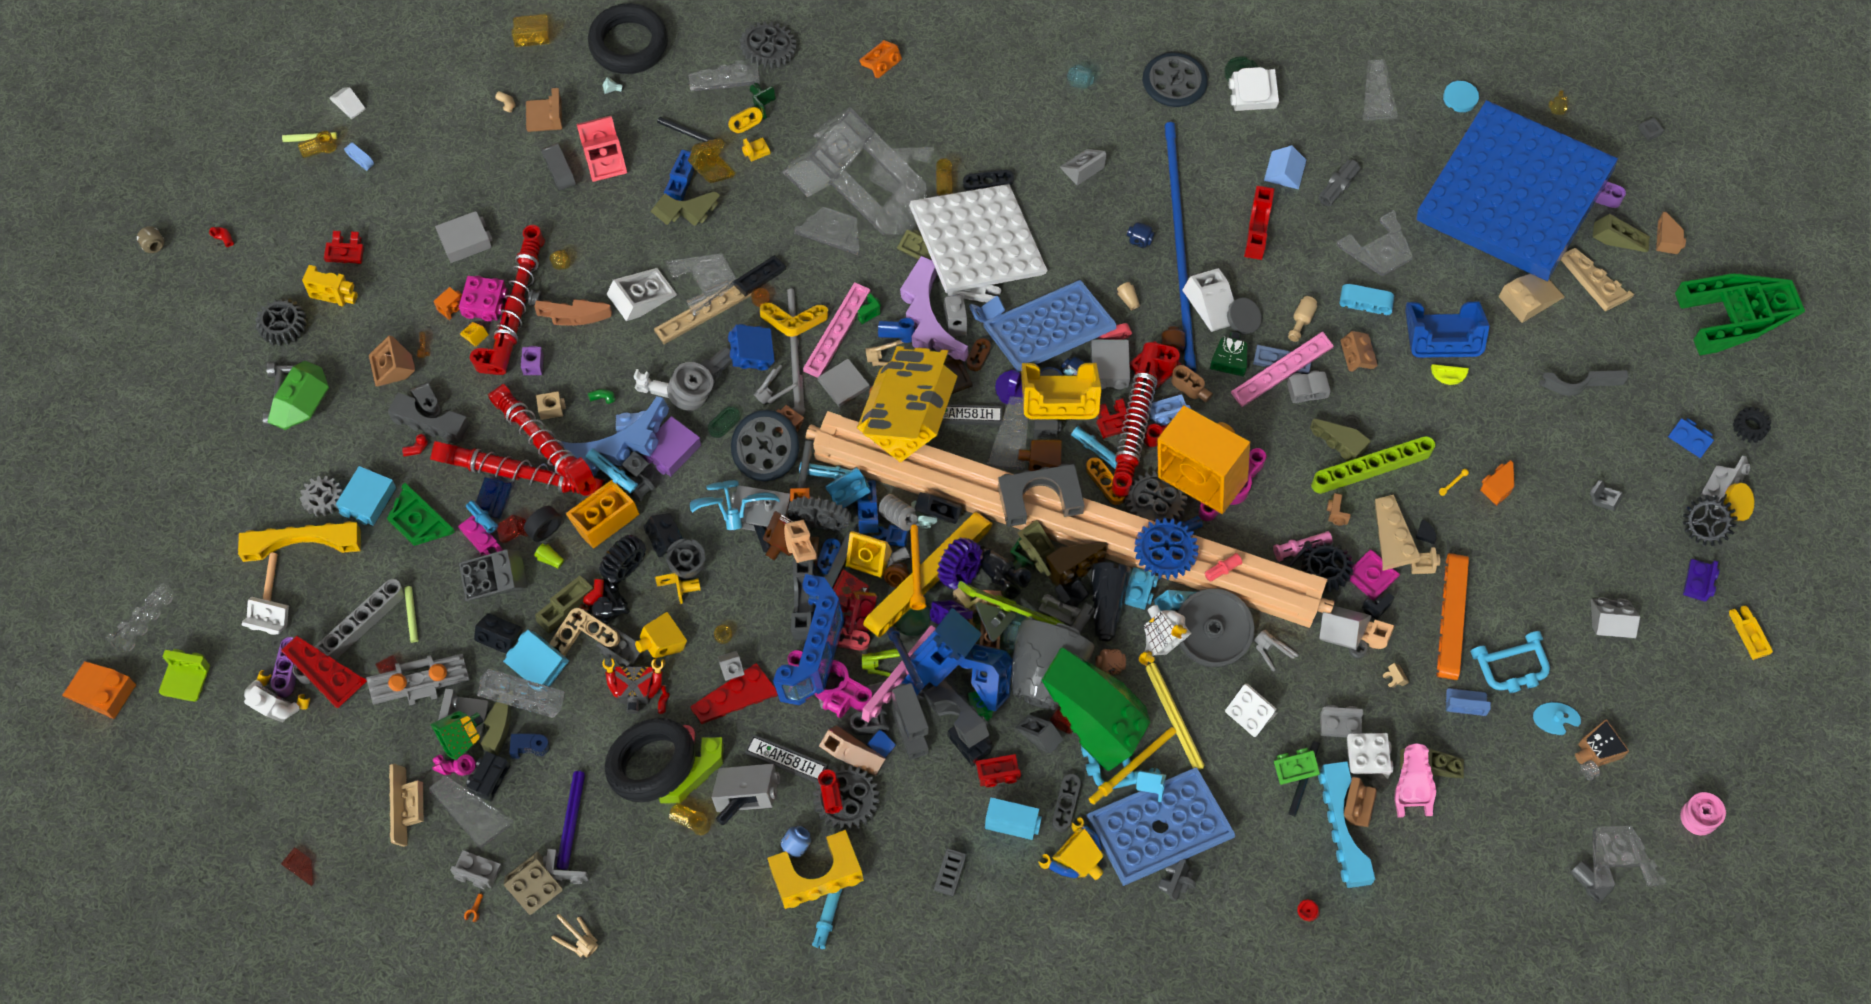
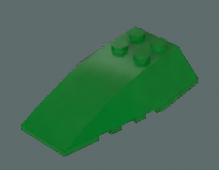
[1041,648,1150,771]

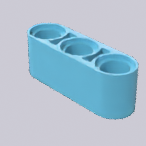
[1339,284,1394,315]

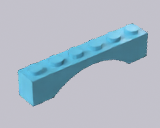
[1318,762,1375,888]

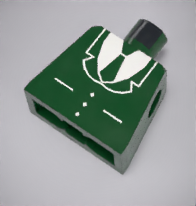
[1210,332,1247,377]

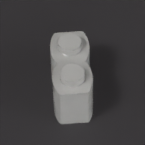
[1287,370,1331,403]

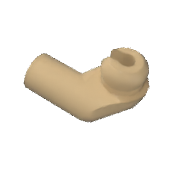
[496,91,515,113]

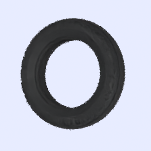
[588,3,668,74]
[605,718,695,802]

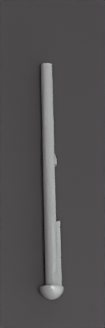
[787,289,805,416]

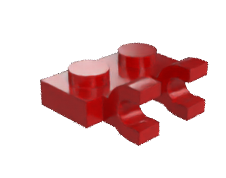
[324,231,364,264]
[1096,398,1130,439]

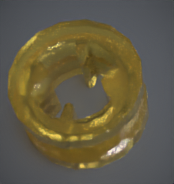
[714,625,732,644]

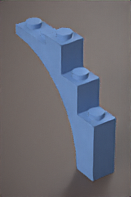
[558,396,669,477]

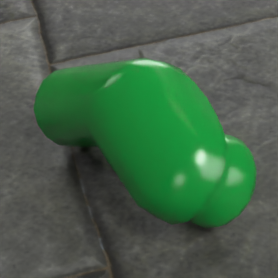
[588,389,615,404]

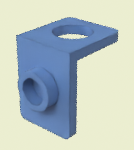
[969,296,1005,322]

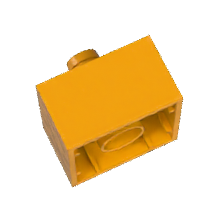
[1158,405,1250,514]

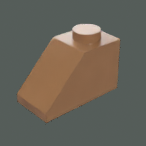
[1656,212,1686,254]

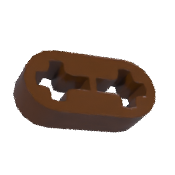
[966,338,991,371]

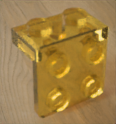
[511,14,550,47]
[688,138,735,183]

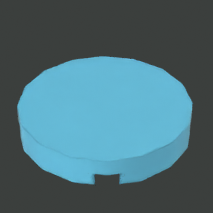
[1443,81,1479,112]

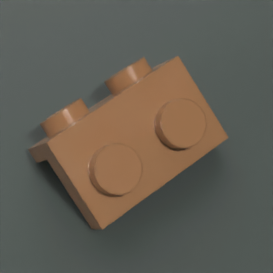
[1341,331,1378,372]

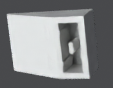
[1182,268,1234,332]

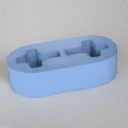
[344,143,374,171]

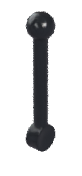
[1287,541,1312,567]

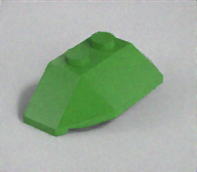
[268,361,329,430]

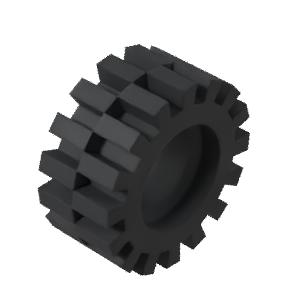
[1733,407,1771,443]

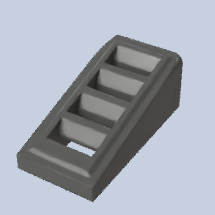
[934,848,966,897]

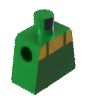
[430,711,484,761]

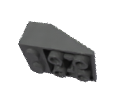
[459,549,528,601]

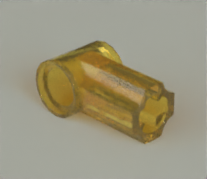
[298,131,337,158]
[936,158,952,196]
[668,803,710,836]

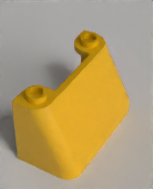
[1021,363,1101,419]

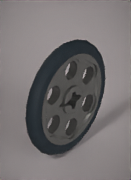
[1142,52,1208,107]
[731,410,800,482]

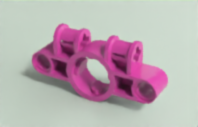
[1198,448,1266,521]
[788,650,872,718]

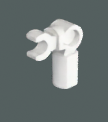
[634,369,669,398]

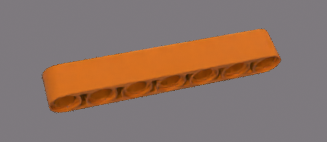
[1436,553,1469,680]

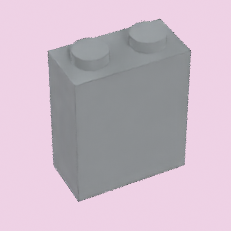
[435,211,493,263]
[1090,339,1130,389]

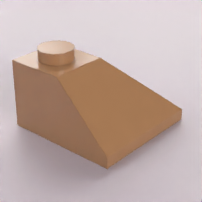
[369,335,415,386]

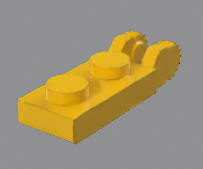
[1729,605,1773,660]

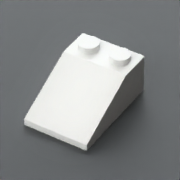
[607,268,677,321]

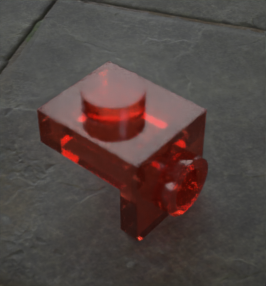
[497,515,528,543]

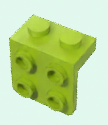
[159,649,210,702]

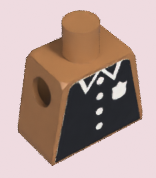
[1575,719,1629,768]

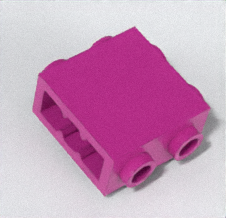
[459,276,508,321]

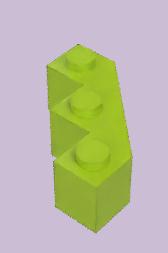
[659,737,724,803]

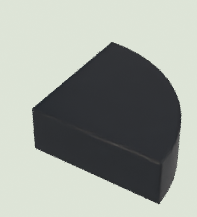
[1416,520,1436,544]

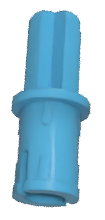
[466,500,498,534]

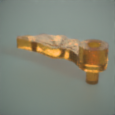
[417,332,430,358]

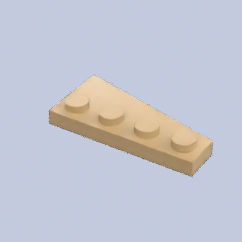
[1561,248,1634,311]
[1375,494,1421,571]

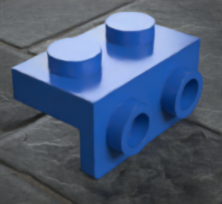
[1668,418,1714,458]

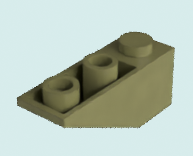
[1310,418,1371,461]
[1400,748,1464,779]

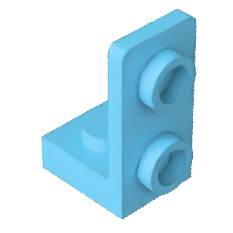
[1154,590,1196,611]

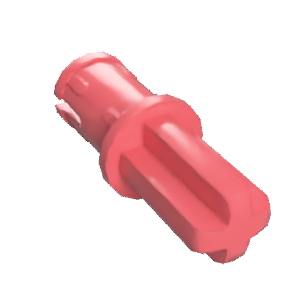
[1204,553,1242,582]

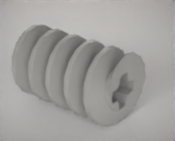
[878,494,918,531]

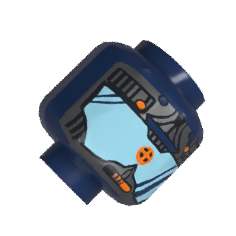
[1061,357,1085,376]

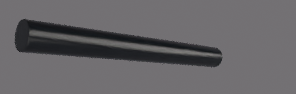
[657,117,723,149]
[1288,741,1320,817]

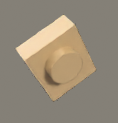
[1410,547,1440,574]

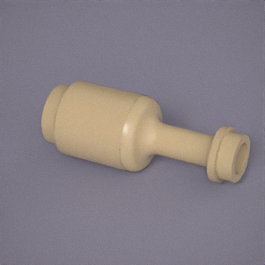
[1288,296,1317,342]

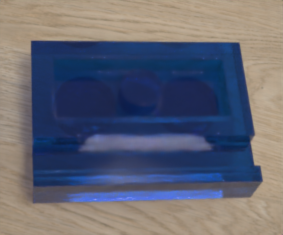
[476,477,512,519]

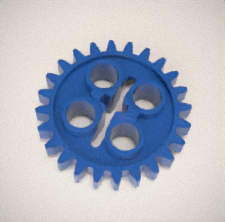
[1134,518,1199,580]

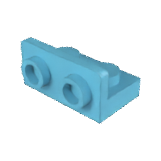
[1124,567,1159,610]

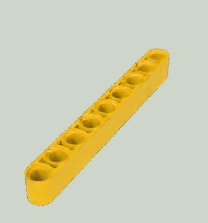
[863,512,992,637]

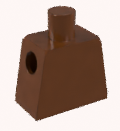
[1017,440,1062,471]

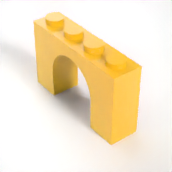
[767,830,864,909]

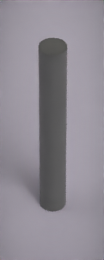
[797,441,813,488]

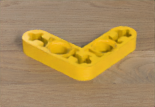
[760,303,828,337]

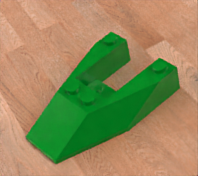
[1675,273,1805,356]

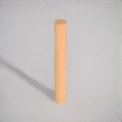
[263,553,278,601]

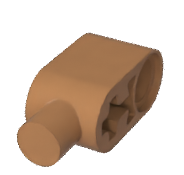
[1171,365,1213,402]

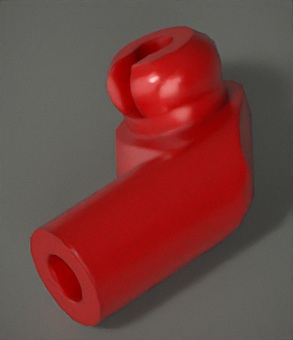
[209,227,234,247]
[402,434,428,457]
[583,579,604,606]

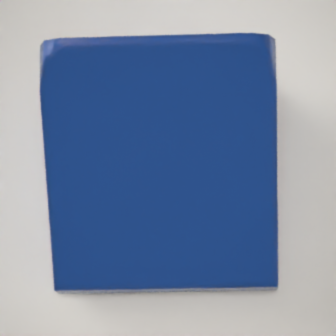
[867,730,896,758]

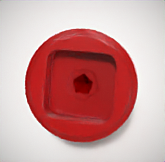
[1297,899,1320,922]

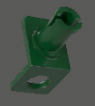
[749,83,776,120]
[1010,538,1035,570]

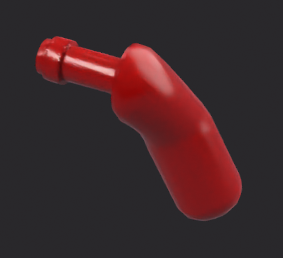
[658,685,669,714]

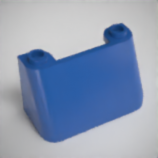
[1405,302,1490,358]

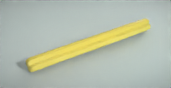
[1146,663,1204,771]

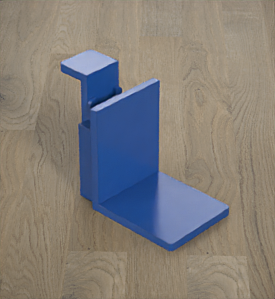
[900,608,982,696]

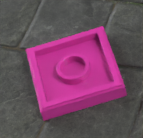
[1350,549,1400,601]

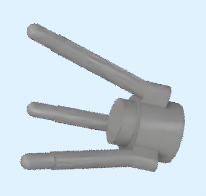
[753,365,797,405]
[1255,630,1299,671]

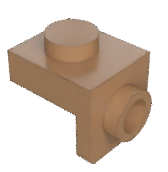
[1326,493,1351,526]

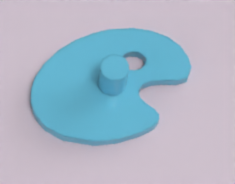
[1533,702,1581,735]

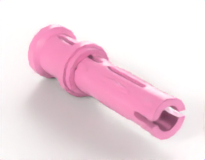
[1273,531,1332,562]

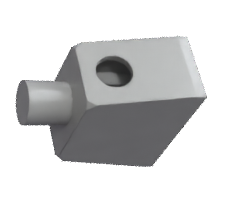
[944,295,967,337]

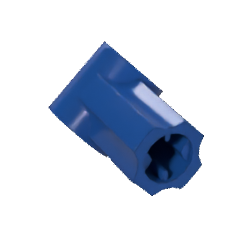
[878,318,915,343]

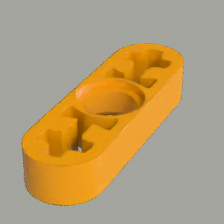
[1086,458,1125,505]

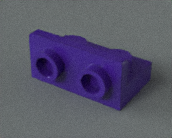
[1683,559,1720,602]
[930,599,973,625]

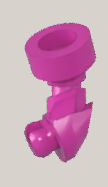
[432,754,475,776]

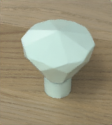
[603,77,622,94]

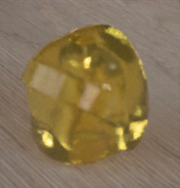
[550,250,570,270]

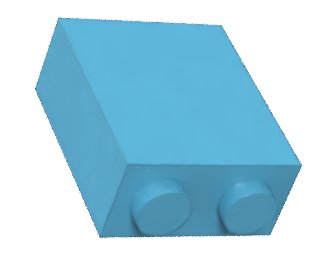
[336,466,396,526]
[503,630,570,692]
[985,798,1042,840]

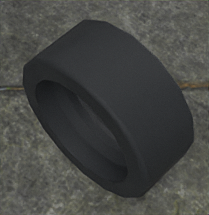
[524,505,562,542]

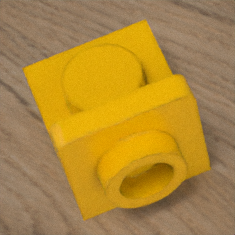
[742,138,770,162]

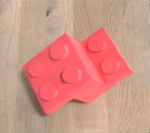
[577,116,627,182]

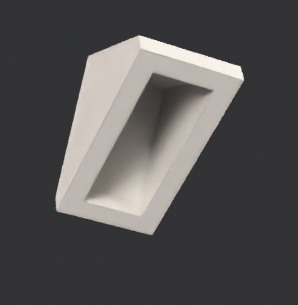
[330,87,365,119]

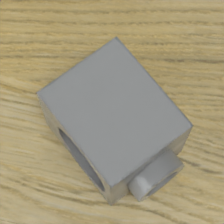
[717,651,745,681]

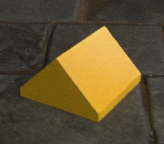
[846,531,892,577]

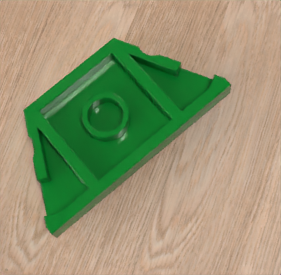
[387,483,455,546]

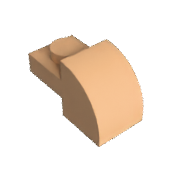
[784,520,816,563]
[1362,620,1394,649]

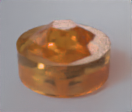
[751,288,770,307]

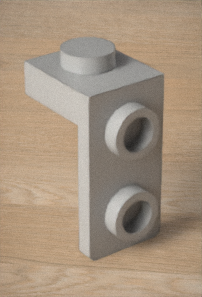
[542,849,589,884]

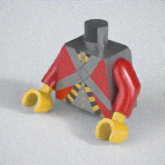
[602,658,665,714]

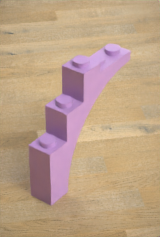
[900,256,968,361]

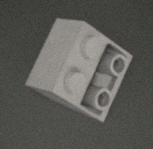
[1591,597,1640,638]

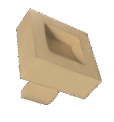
[1383,663,1409,687]

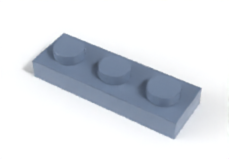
[1253,345,1311,374]

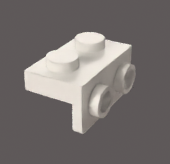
[242,597,289,635]

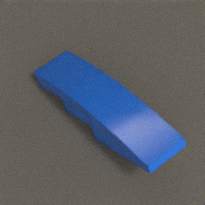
[664,150,699,201]

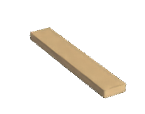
[654,285,758,344]

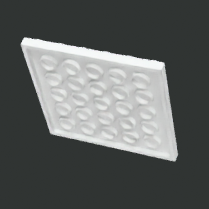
[909,184,1047,293]

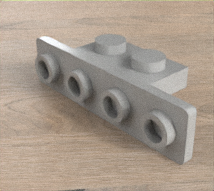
[1701,455,1750,524]

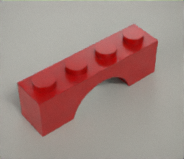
[1244,186,1274,260]

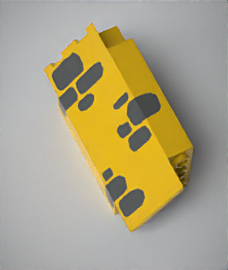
[857,346,957,463]

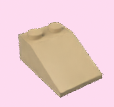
[1499,274,1564,323]

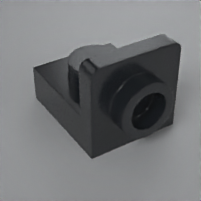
[1362,593,1395,620]

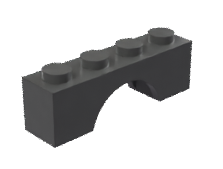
[388,393,469,443]
[791,559,816,640]
[924,680,989,748]

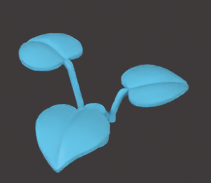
[690,480,780,530]

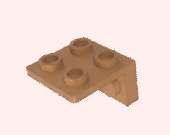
[526,88,562,132]

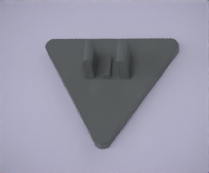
[975,602,1016,642]

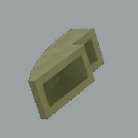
[535,576,593,634]
[480,689,511,756]

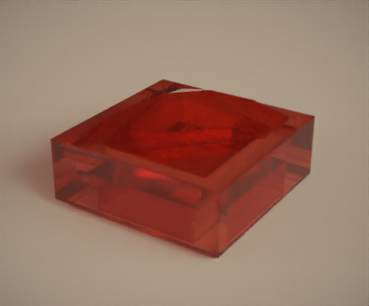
[375,655,403,674]

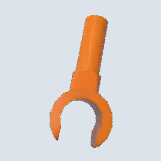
[464,894,483,922]

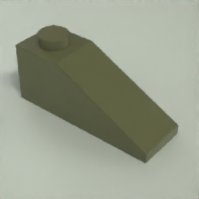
[1593,214,1650,252]

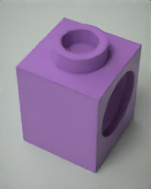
[521,346,544,375]

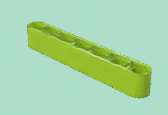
[1311,436,1435,493]

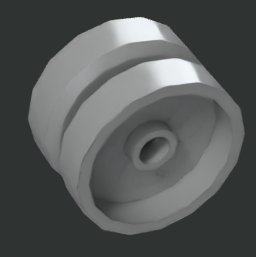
[667,362,714,410]

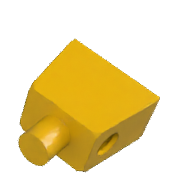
[635,612,687,658]

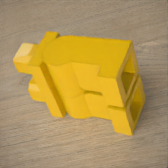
[302,265,358,306]

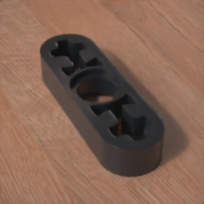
[963,170,1014,191]

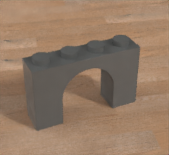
[997,464,1085,527]
[892,683,928,760]

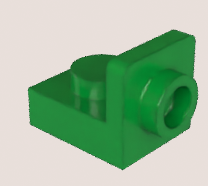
[857,293,881,324]

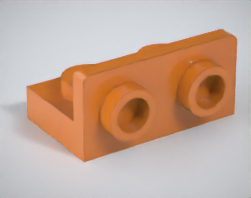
[859,40,902,78]

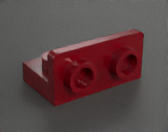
[843,591,877,634]

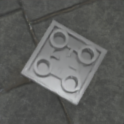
[817,359,870,407]

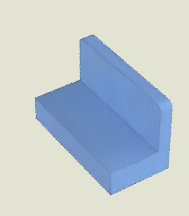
[1446,688,1490,716]

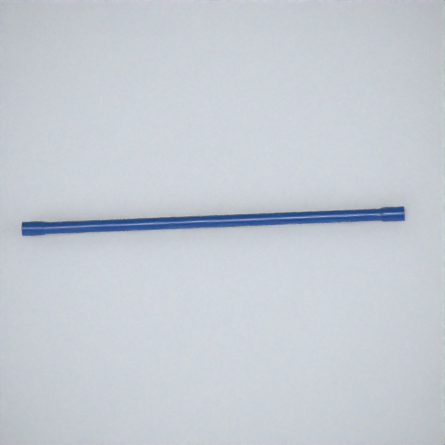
[1165,122,1197,372]

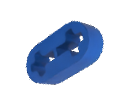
[817,538,841,574]

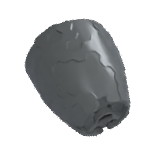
[1012,616,1095,710]

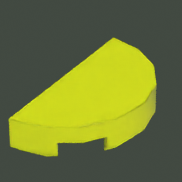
[1431,364,1469,385]

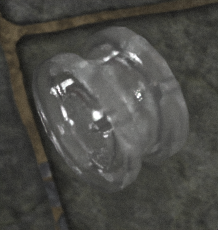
[1580,760,1600,781]

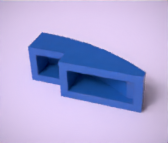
[857,480,879,533]

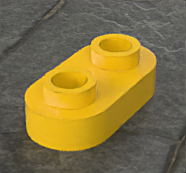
[728,107,762,133]

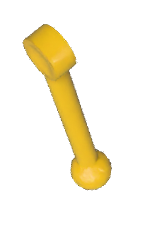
[1439,469,1469,496]

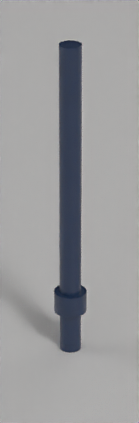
[887,625,924,690]

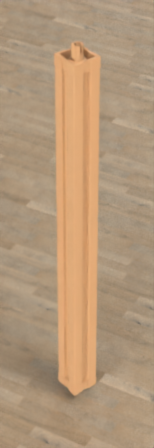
[806,411,1334,628]

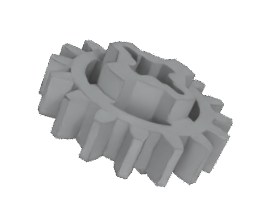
[300,476,343,517]

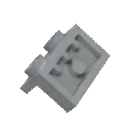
[1320,705,1363,737]
[450,851,502,889]

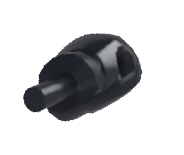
[592,596,626,619]

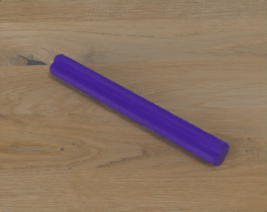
[556,771,585,870]

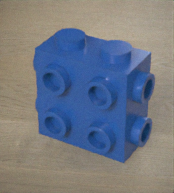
[728,324,774,371]

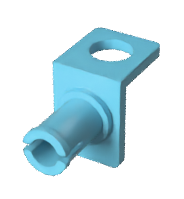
[1136,768,1166,802]

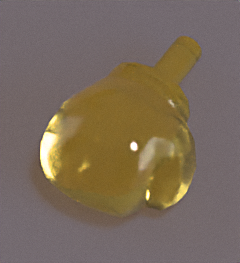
[1548,91,1568,115]

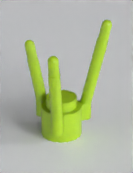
[862,649,900,677]

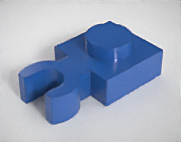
[873,525,909,547]

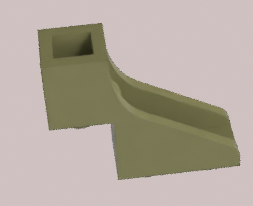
[651,192,720,226]

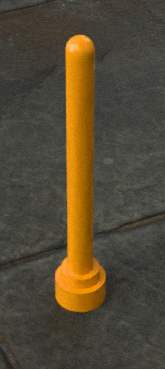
[910,524,926,610]

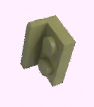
[897,229,932,260]

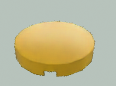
[1724,483,1754,521]

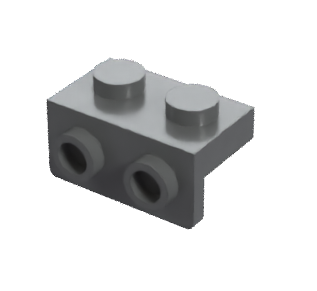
[596,626,644,667]

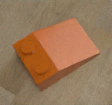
[62,661,136,719]

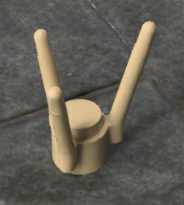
[865,340,904,366]
[551,914,599,958]

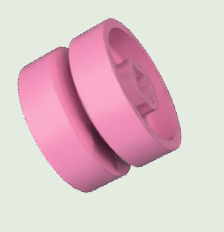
[1680,792,1726,835]

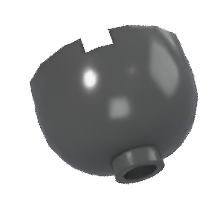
[666,539,706,579]

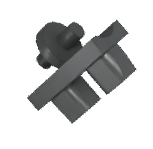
[1159,859,1196,901]

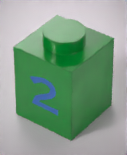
[967,691,993,721]

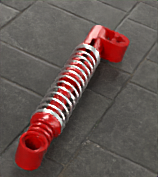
[1111,342,1180,497]

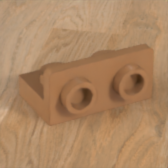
[1344,777,1377,827]

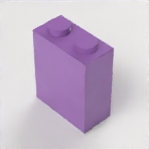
[642,416,701,477]

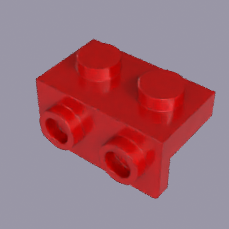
[976,754,1021,788]

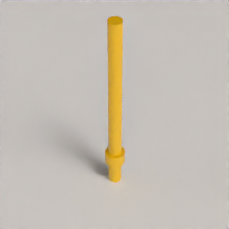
[1089,727,1176,804]

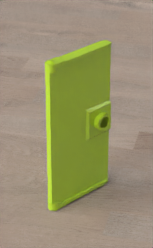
[958,581,1066,625]

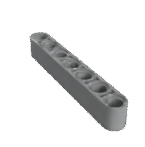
[293,579,405,684]

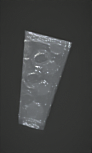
[987,397,1028,470]

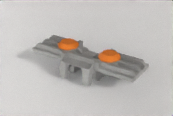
[366,654,469,705]

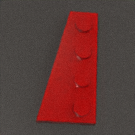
[281,636,367,708]
[690,663,778,724]

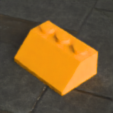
[566,480,639,549]

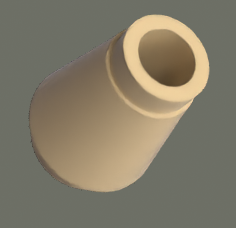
[1117,282,1140,311]

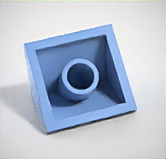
[1264,145,1306,189]

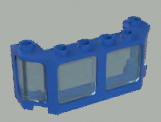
[773,574,844,705]

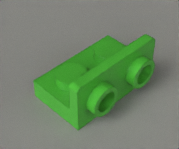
[1273,748,1320,785]

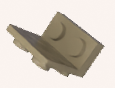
[503,851,562,915]

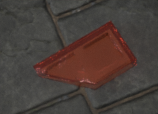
[281,847,313,886]

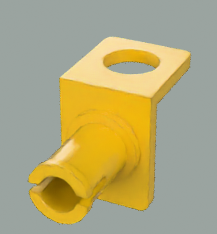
[655,573,701,604]

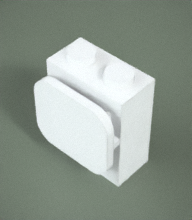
[1229,67,1279,111]

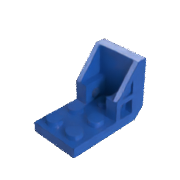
[958,644,1013,711]

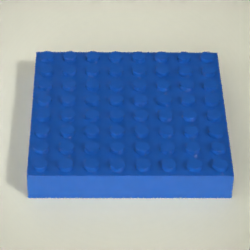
[1417,100,1618,282]

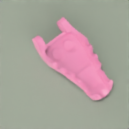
[1394,744,1436,817]

